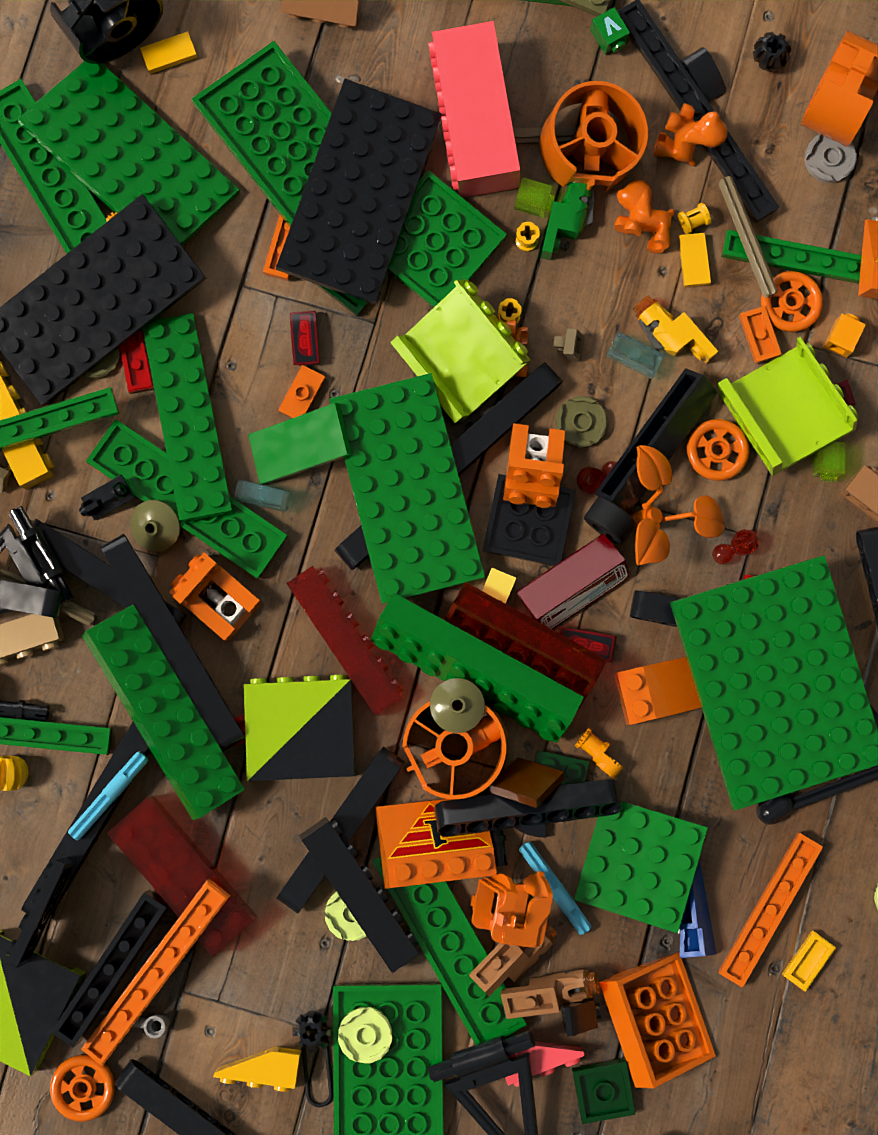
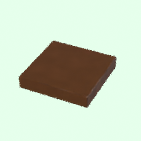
[490,757,564,808]

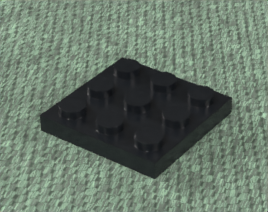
[482,474,576,566]

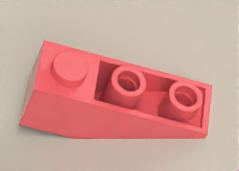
[505,1041,585,1087]

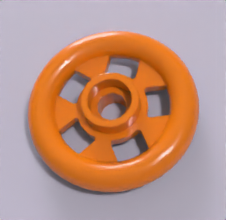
[761,271,823,332]
[687,419,749,481]
[50,1055,115,1122]

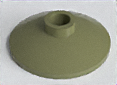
[130,500,181,552]
[430,678,485,733]

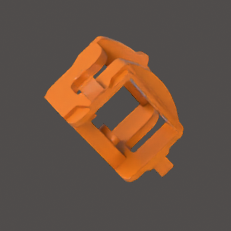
[470,871,553,948]

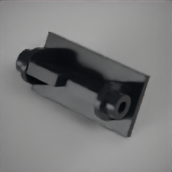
[79,474,135,520]

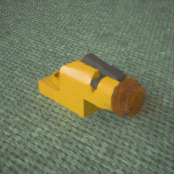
[633,295,718,364]

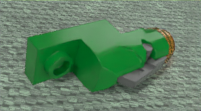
[541,172,594,260]

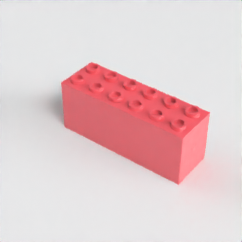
[428,21,520,198]

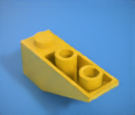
[213,1046,302,1092]

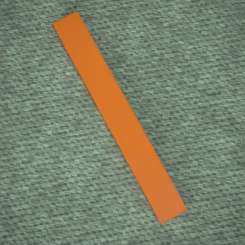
[81,879,231,1066]

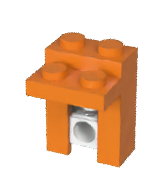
[503,423,565,508]
[169,552,263,642]

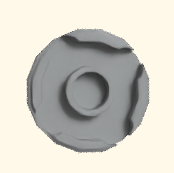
[804,134,857,183]

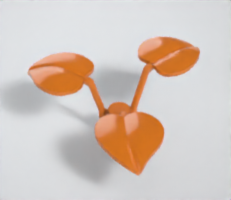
[631,445,725,565]

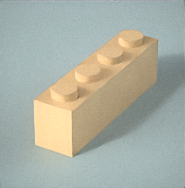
[0,614,65,666]

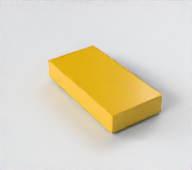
[140,31,197,74]
[678,233,711,288]
[782,930,836,992]

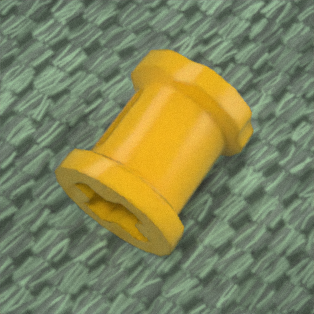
[678,202,711,234]
[515,222,540,252]
[497,298,521,324]

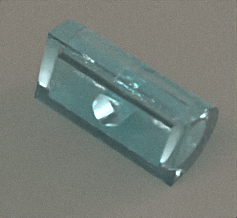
[606,331,665,379]
[234,480,292,513]

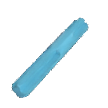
[68,751,148,841]
[519,841,591,935]

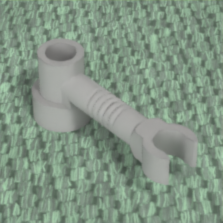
[100,1010,170,1038]

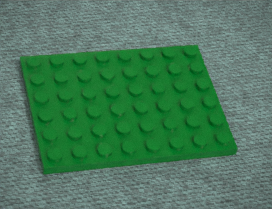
[670,555,878,810]

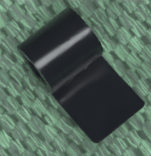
[680,47,726,102]

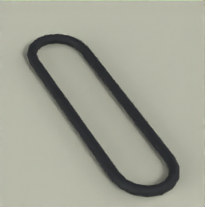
[299,1012,333,1107]

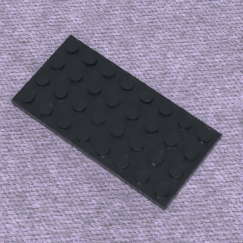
[276,79,442,305]
[0,194,207,406]

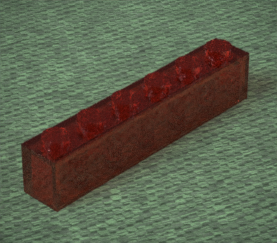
[286,566,404,716]

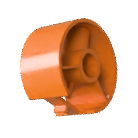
[800,30,878,147]
[539,81,648,192]
[402,700,508,799]

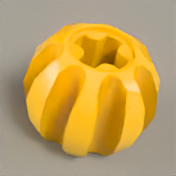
[0,755,29,791]

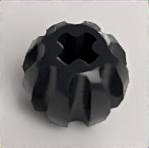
[753,31,792,72]
[292,1011,332,1052]

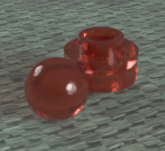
[577,461,617,494]
[712,529,760,565]

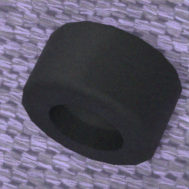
[584,497,636,544]

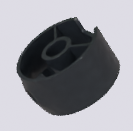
[50,0,163,64]

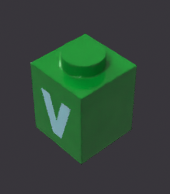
[590,7,630,56]

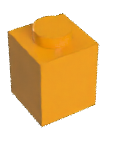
[823,313,866,358]

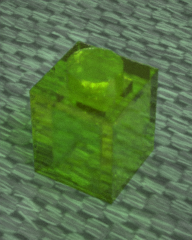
[514,177,555,218]
[813,442,845,482]

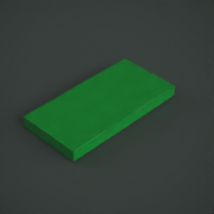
[248,403,352,485]

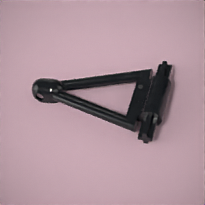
[0,506,74,614]
[756,704,878,825]
[428,1031,538,1135]

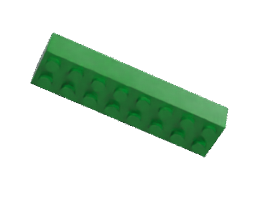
[370,593,584,743]
[82,604,245,820]

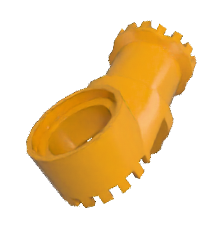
[575,728,623,779]

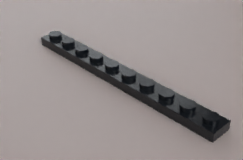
[617,0,779,223]

